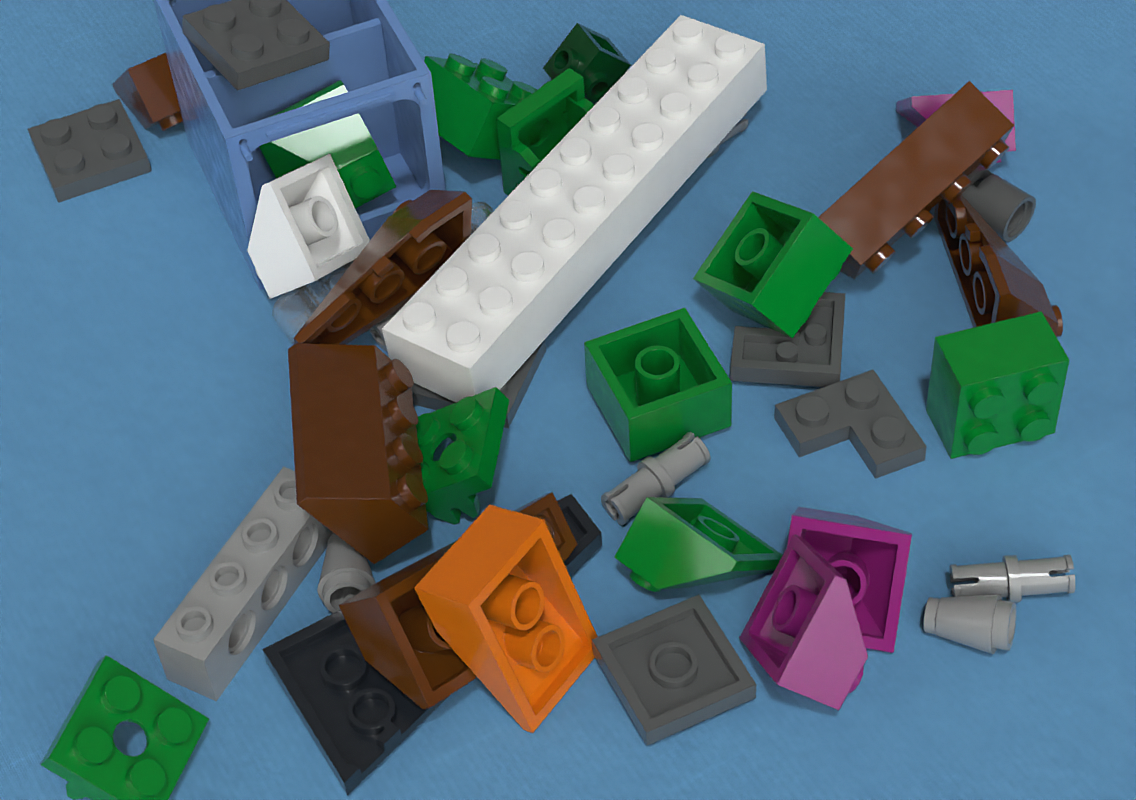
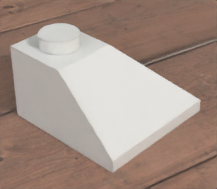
[247,154,370,299]

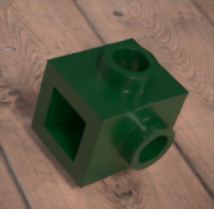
[543,23,631,105]

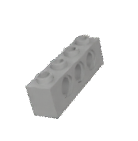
[153,467,333,701]

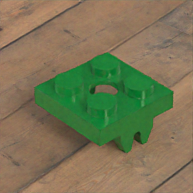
[496,68,594,196]
[416,387,510,525]
[40,655,209,800]

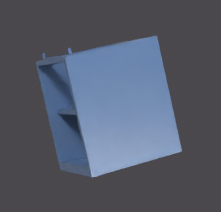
[153,0,446,290]

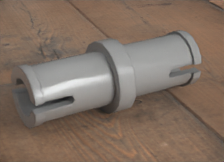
[601,432,711,525]
[949,555,1075,602]

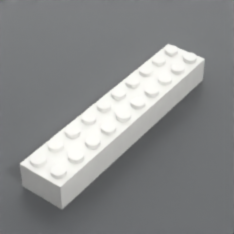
[382,15,767,402]

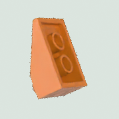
[414,504,598,733]

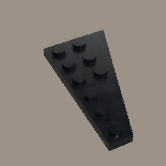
[263,494,602,796]

